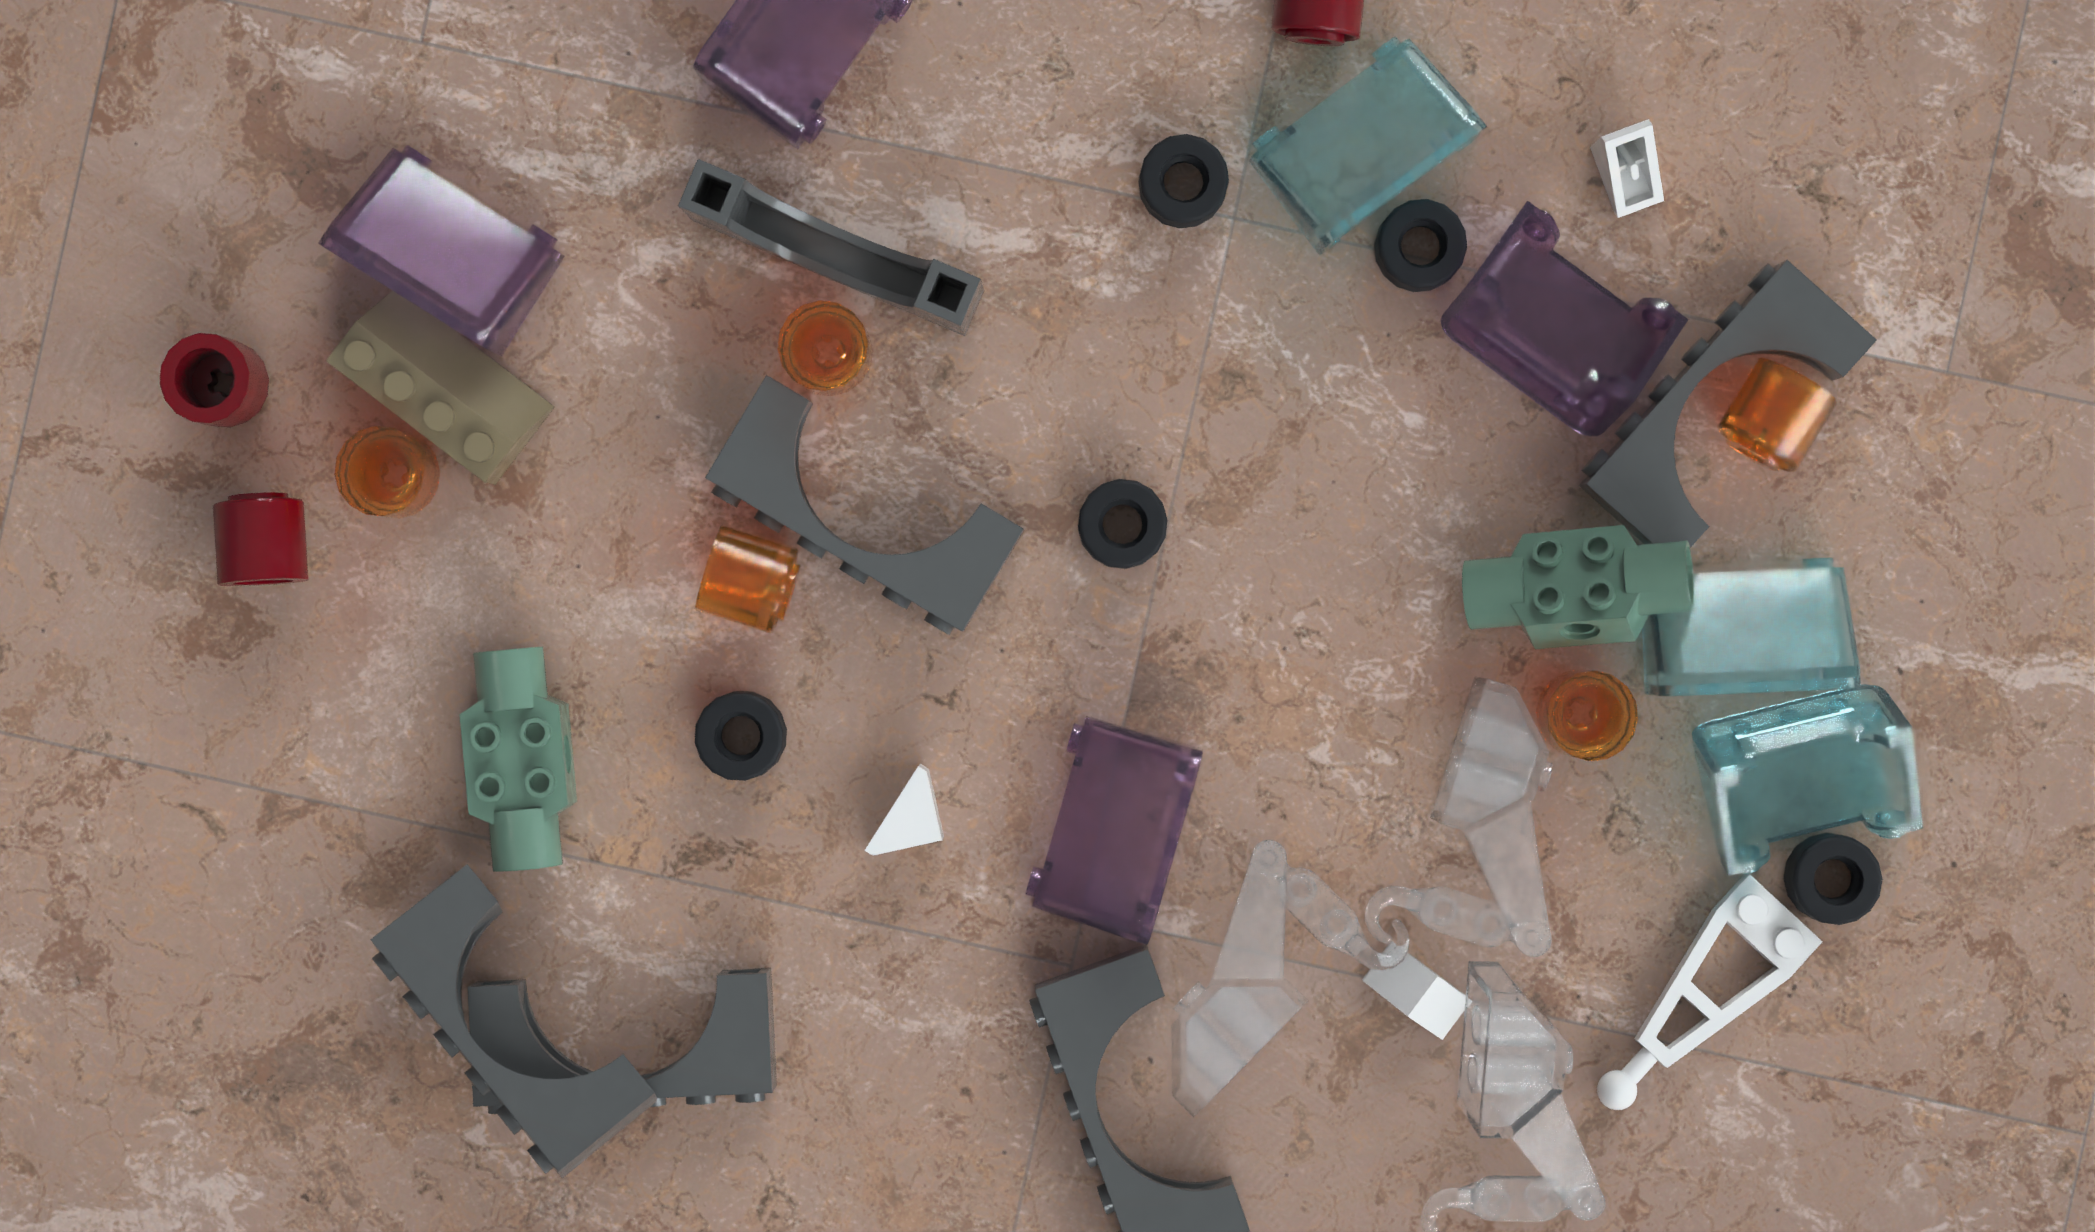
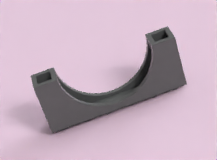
[678,159,984,336]
[1579,260,1877,548]
[705,375,1024,635]
[370,864,657,1178]
[1029,944,1250,1232]
[468,968,777,1114]

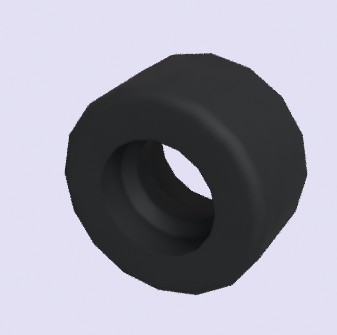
[1138,134,1229,228]
[1374,199,1467,292]
[1078,479,1168,569]
[695,691,787,781]
[1783,833,1883,925]

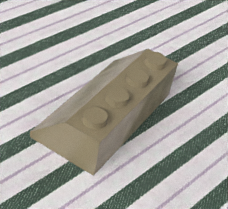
[326,287,555,485]

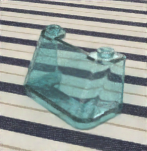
[1249,36,1487,256]
[1642,558,1861,696]
[1692,684,1923,876]

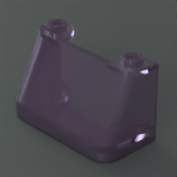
[693,0,913,149]
[318,145,565,356]
[1440,201,1689,436]
[1025,715,1203,945]

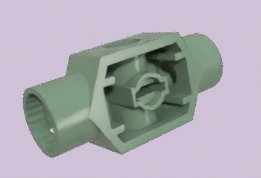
[1462,525,1695,649]
[459,647,577,872]

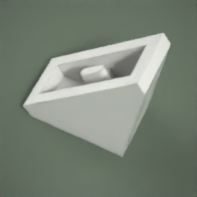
[1590,119,1664,218]
[865,764,944,856]
[1362,940,1472,1040]

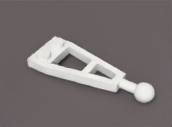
[1597,873,1823,1110]

